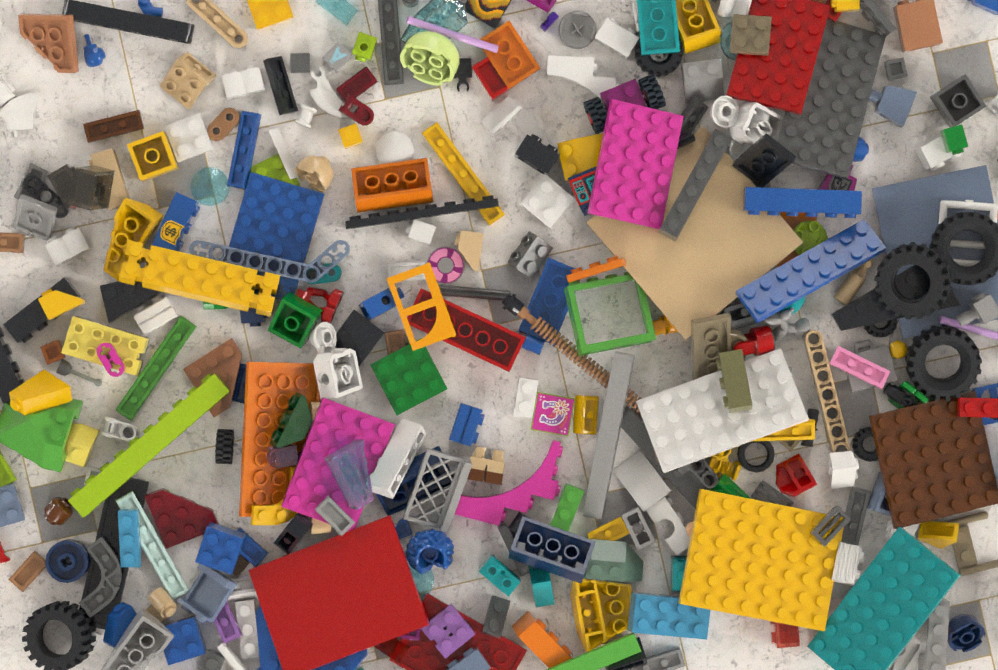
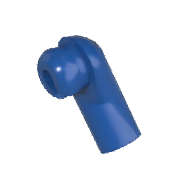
[138,0,163,17]

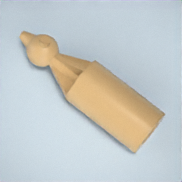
[834,258,873,305]

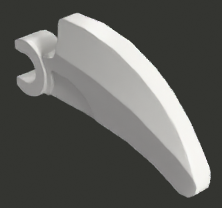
[309,67,354,118]

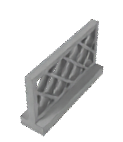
[403,448,472,533]

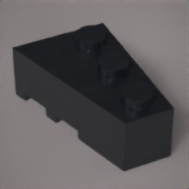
[100,281,161,323]

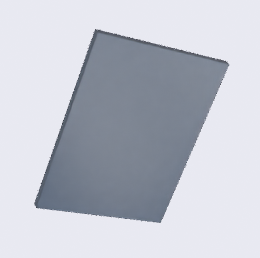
[872,165,998,339]

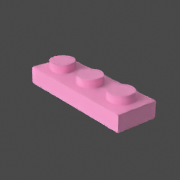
[829,346,890,389]

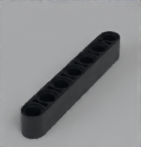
[62,0,195,44]

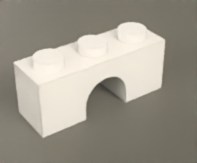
[646,496,690,556]

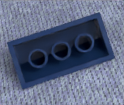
[376,446,453,516]
[508,516,596,583]

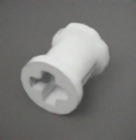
[294,104,317,128]

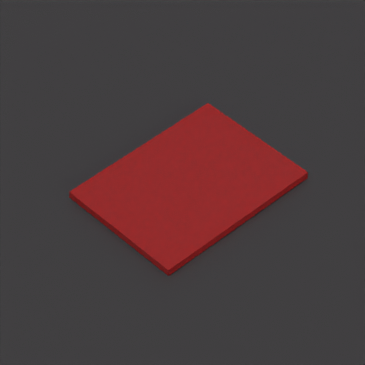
[248,515,430,670]

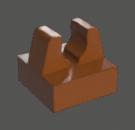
[40,340,66,365]

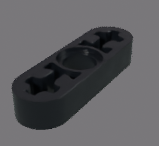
[22,174,69,218]

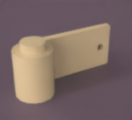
[145,588,177,623]

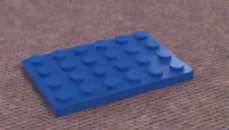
[229,172,325,301]

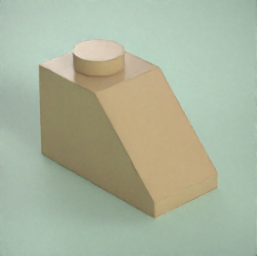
[455,230,484,272]

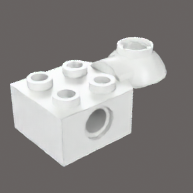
[710,96,784,148]
[309,322,363,399]

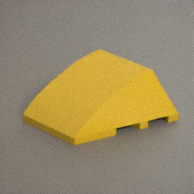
[570,579,632,652]

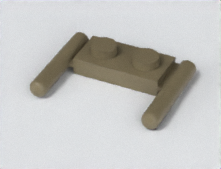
[946,511,998,576]

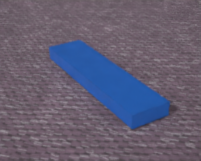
[227,111,262,190]

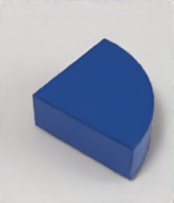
[395,518,413,540]

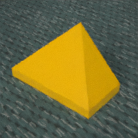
[918,521,959,549]

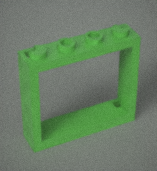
[564,272,656,356]

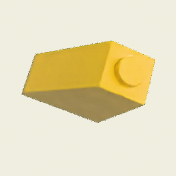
[9,369,72,415]

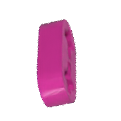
[97,343,125,377]

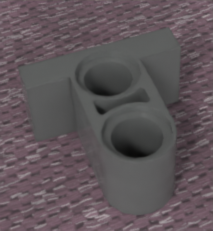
[672,459,718,490]

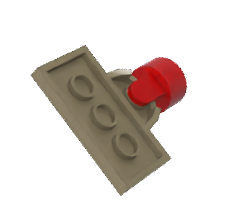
[691,313,775,380]

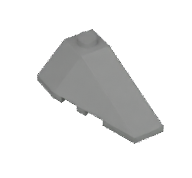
[101,608,174,670]

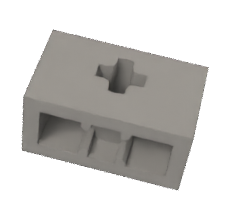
[620,506,655,550]

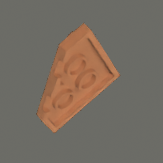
[18,13,79,73]
[183,338,242,418]

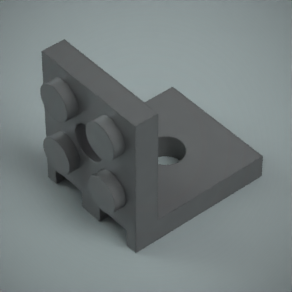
[860,0,896,36]

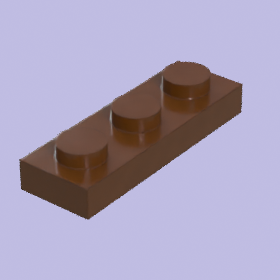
[83,110,144,143]

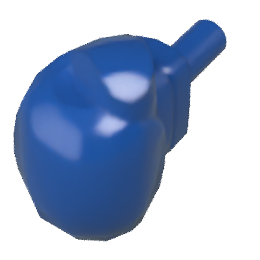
[83,34,106,67]

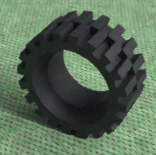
[22,601,96,670]

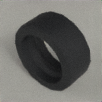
[737,441,775,473]

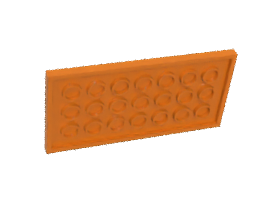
[239,361,320,517]

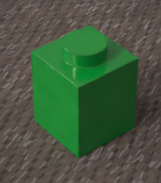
[940,124,968,155]

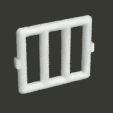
[938,200,998,267]

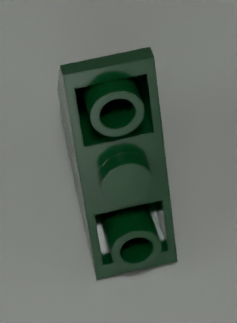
[270,392,313,448]

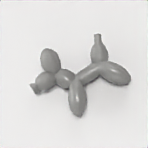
[764,307,810,341]

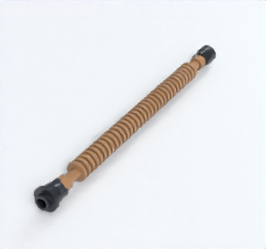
[502,294,642,416]

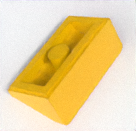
[573,395,599,435]

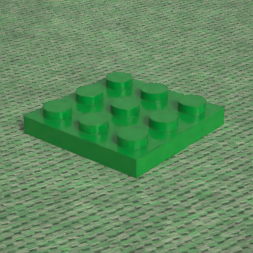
[370,338,448,415]

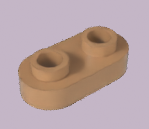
[207,108,240,141]

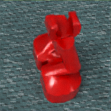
[295,287,344,324]

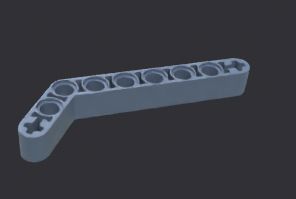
[189,240,350,282]

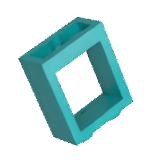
[479,554,521,597]

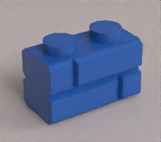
[449,403,485,447]

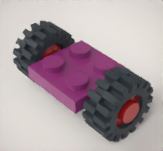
[583,74,666,134]

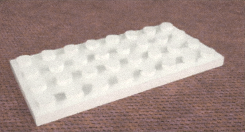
[636,348,809,473]

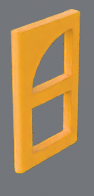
[386,262,456,351]

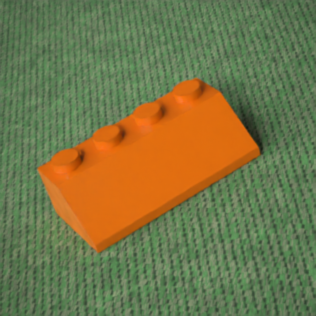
[351,158,433,213]

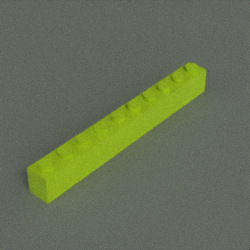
[68,373,231,518]

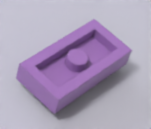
[214,601,243,644]

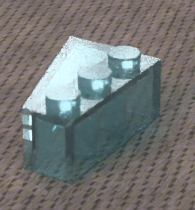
[324,439,374,510]

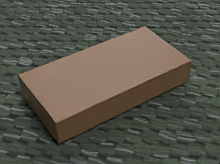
[8,551,46,592]

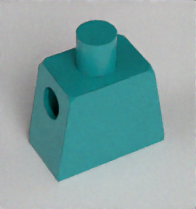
[671,556,687,592]

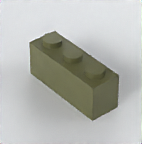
[716,349,752,413]

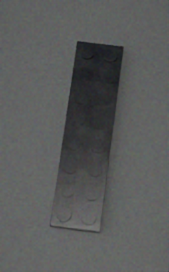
[79,477,149,630]

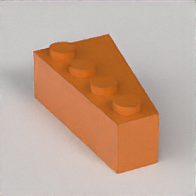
[512,611,573,668]

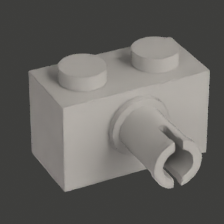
[956,293,998,327]

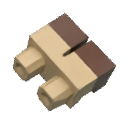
[467,446,505,485]

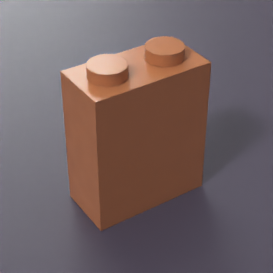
[893,0,943,53]

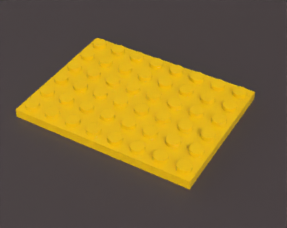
[678,489,844,631]

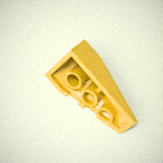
[103,198,164,281]

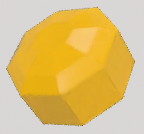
[889,340,907,359]

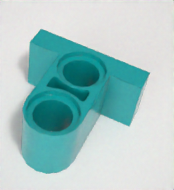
[528,565,555,608]

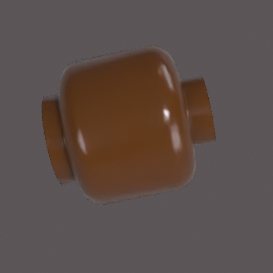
[44,497,73,525]

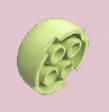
[400,31,459,85]

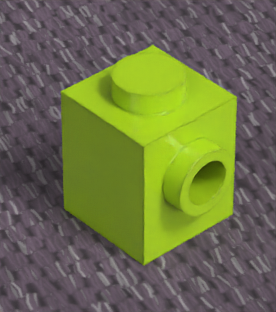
[352,32,378,63]

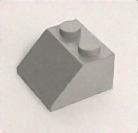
[681,58,724,103]

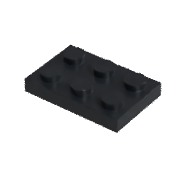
[732,133,796,188]

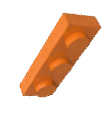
[566,256,626,283]

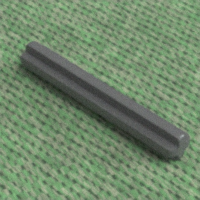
[438,285,511,301]

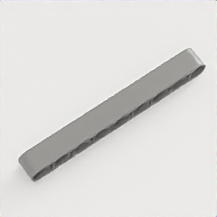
[583,351,635,520]

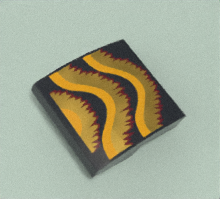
[462,0,512,29]

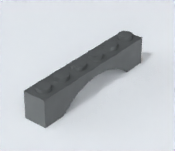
[659,129,732,242]

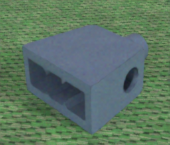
[869,85,917,127]

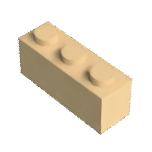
[89,148,130,211]

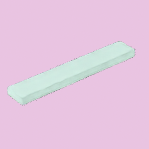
[116,491,189,600]

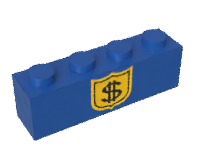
[149,192,200,252]

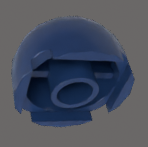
[947,614,986,652]

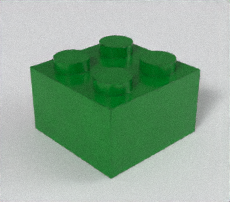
[267,292,323,349]

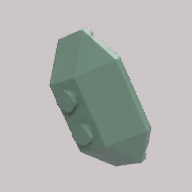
[584,538,643,582]

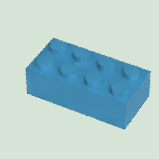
[627,592,710,640]

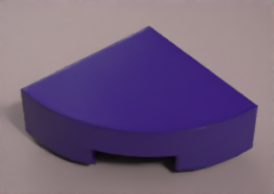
[540,12,559,32]

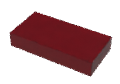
[336,66,378,102]

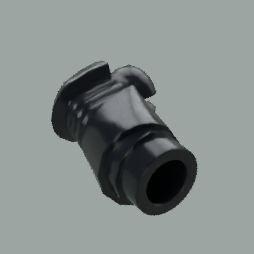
[883,383,914,407]

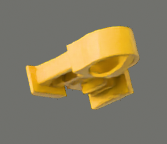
[708,449,742,481]

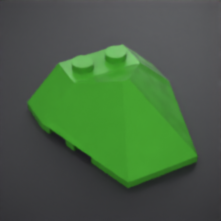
[0,398,83,473]

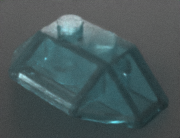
[401,0,468,44]

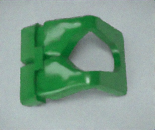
[888,381,928,409]

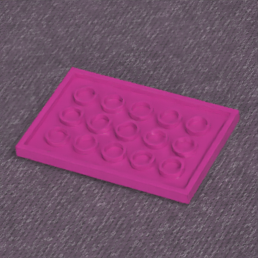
[587,99,684,229]
[281,397,395,531]

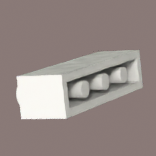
[368,419,426,499]

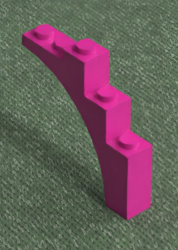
[455,440,563,526]

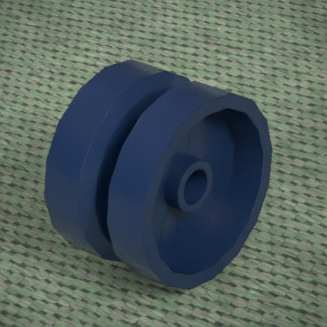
[45,539,91,583]

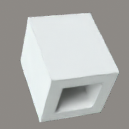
[406,219,436,245]

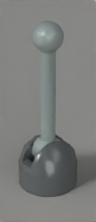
[56,359,102,386]

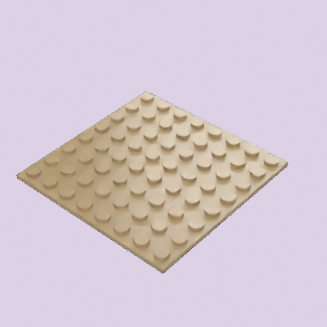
[586,126,803,340]

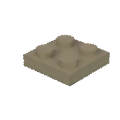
[730,14,772,56]

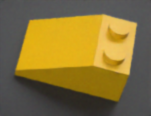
[676,0,721,54]
[557,133,603,181]

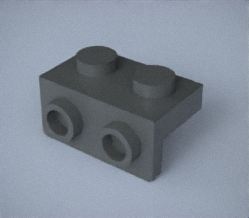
[508,231,553,279]

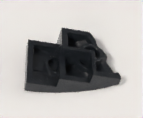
[335,310,385,367]

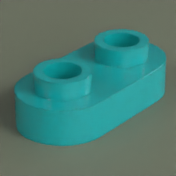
[307,263,342,284]

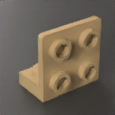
[160,51,217,109]

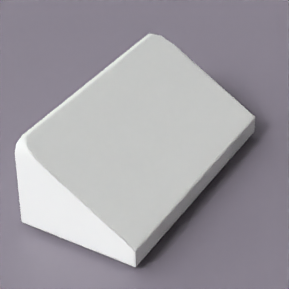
[227,575,258,603]

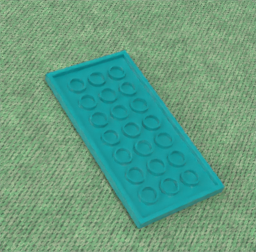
[807,526,961,670]

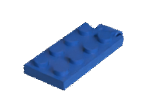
[518,257,581,355]

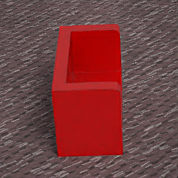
[472,57,509,101]

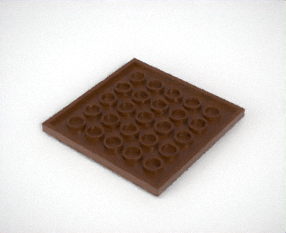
[869,391,998,529]

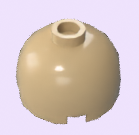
[294,155,334,192]

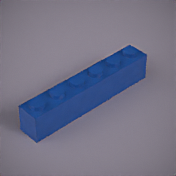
[743,187,862,218]

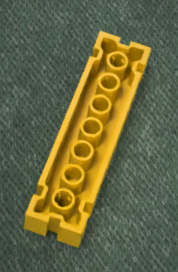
[119,240,280,317]

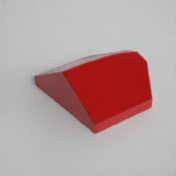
[776,453,817,497]

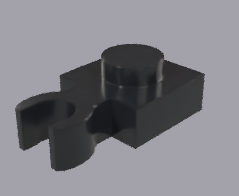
[453,58,472,92]

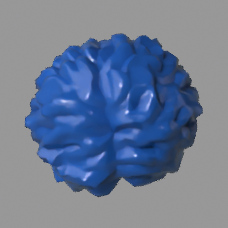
[405,529,454,574]

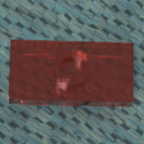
[374,638,409,663]

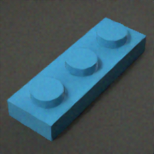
[118,509,141,567]

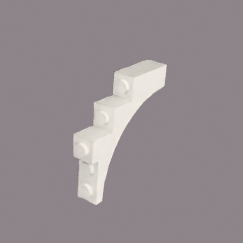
[547,55,620,108]

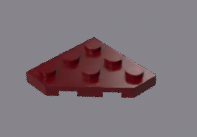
[145,488,219,549]

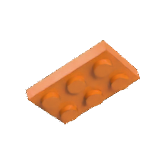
[480,20,541,89]

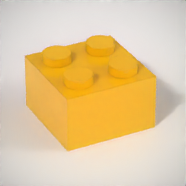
[127,131,179,182]

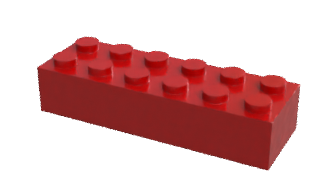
[407,288,526,372]

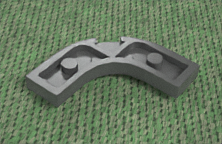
[79,536,122,618]

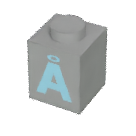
[322,42,353,73]

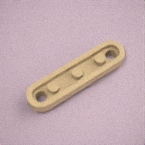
[186,0,248,49]

